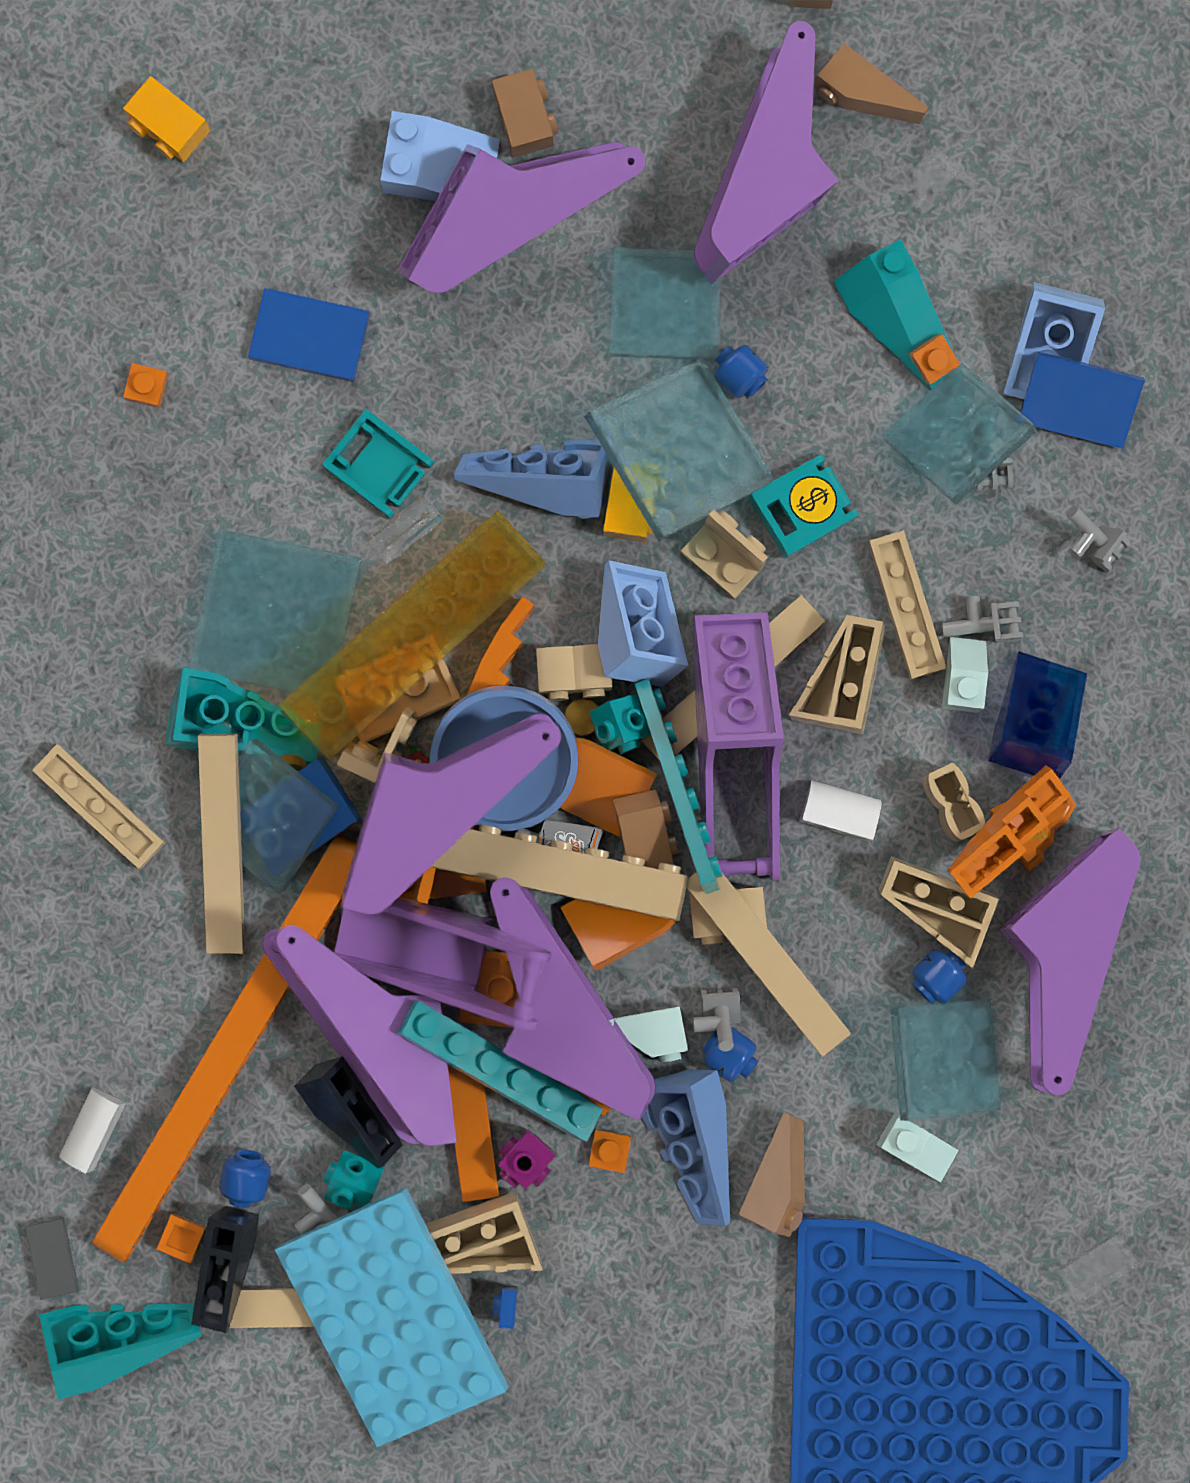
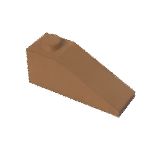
[815,43,929,124]
[738,1112,805,1237]

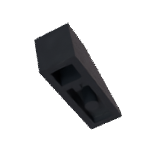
[294,1056,403,1169]
[191,1206,260,1333]

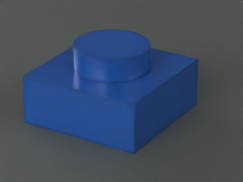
[492,1286,518,1329]

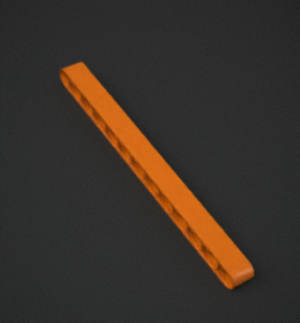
[92,834,357,1264]

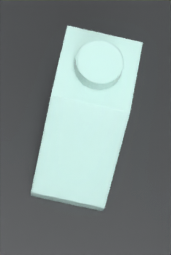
[942,637,988,713]
[609,1006,688,1063]
[876,1113,959,1182]

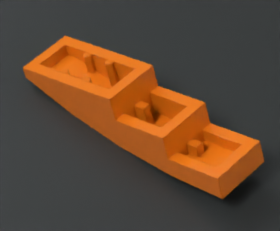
[467,596,535,695]
[947,766,1072,899]

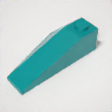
[833,239,963,391]
[164,667,321,763]
[39,1304,202,1400]

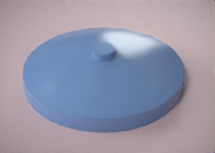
[430,686,578,831]

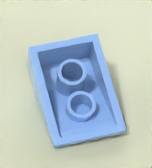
[380,111,500,201]
[1003,282,1105,399]
[598,561,688,687]

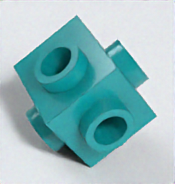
[589,694,651,754]
[322,1150,385,1211]

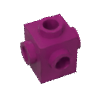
[498,1129,556,1189]

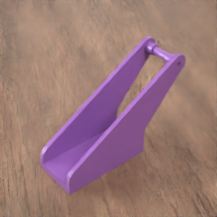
[694,21,838,285]
[397,142,645,293]
[693,612,784,881]
[342,713,561,915]
[998,828,1140,1095]
[490,878,655,1121]
[335,898,551,1030]
[262,925,456,1146]

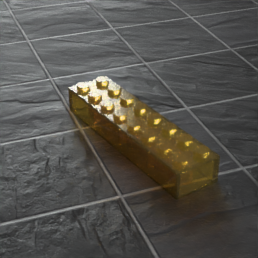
[278,510,547,763]

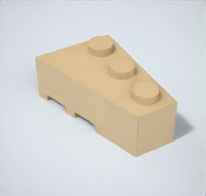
[789,615,885,735]
[879,856,999,968]
[426,1191,543,1274]

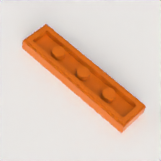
[447,1064,500,1202]

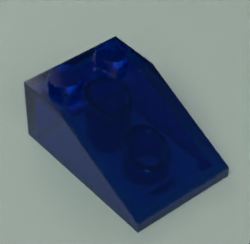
[988,651,1087,779]

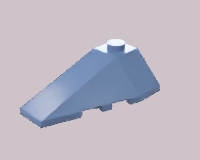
[454,440,611,518]
[643,1070,730,1226]

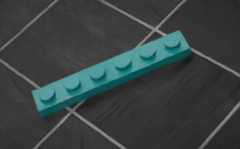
[635,679,723,894]
[397,1000,603,1142]

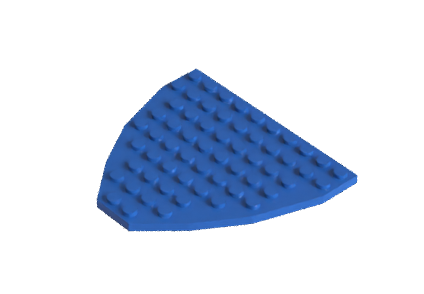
[789,1217,1129,1483]

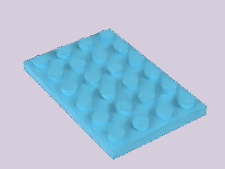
[275,1187,509,1447]

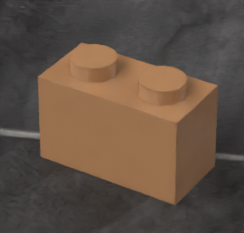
[492,69,558,158]
[613,789,678,869]

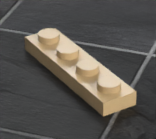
[868,530,947,680]
[32,744,166,869]

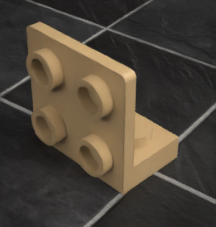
[680,509,768,600]
[337,706,417,783]

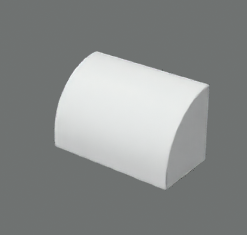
[799,780,881,842]
[59,1087,126,1173]

